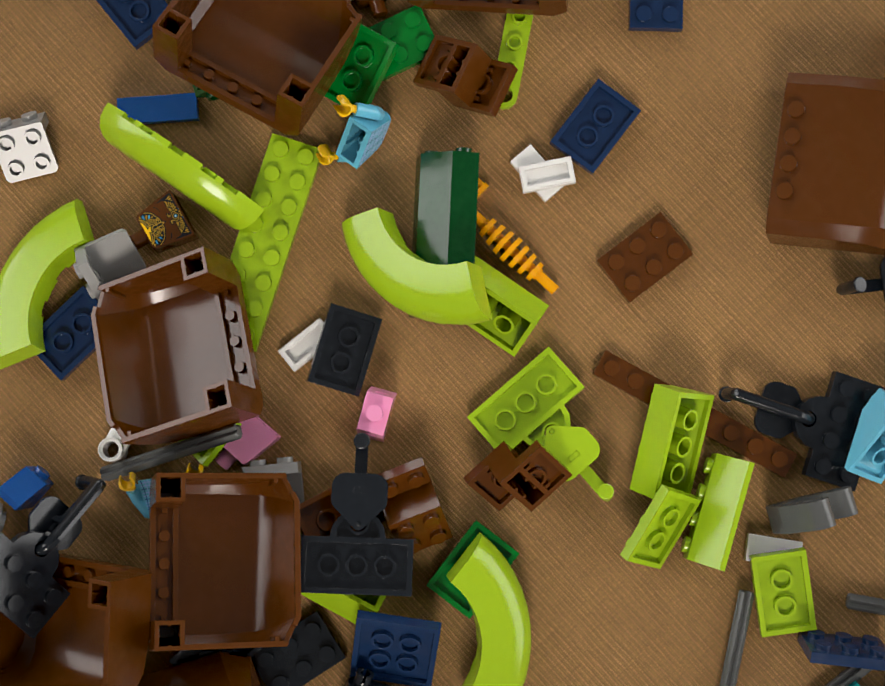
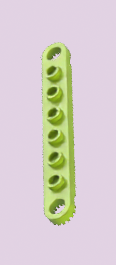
[498,13,533,110]

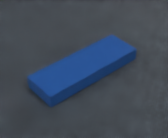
[117,93,199,125]

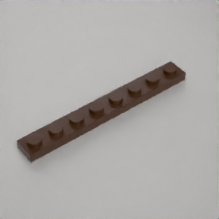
[592,350,797,478]

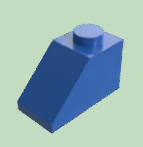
[0,465,54,511]

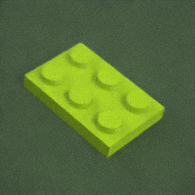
[620,485,702,569]
[749,547,817,638]

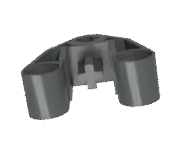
[766,486,858,534]

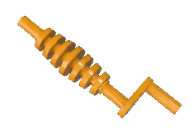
[476,178,559,294]

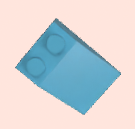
[844,388,885,484]

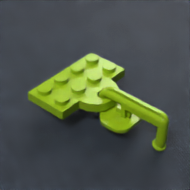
[467,347,614,502]

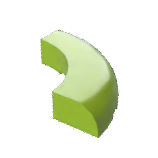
[100,103,265,230]
[0,199,94,370]
[341,207,492,325]
[446,532,531,686]

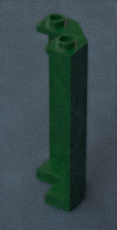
[409,147,480,318]

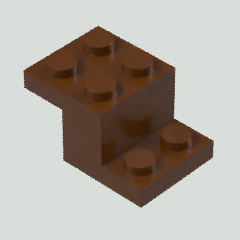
[413,34,518,117]
[464,440,572,512]
[379,457,453,554]

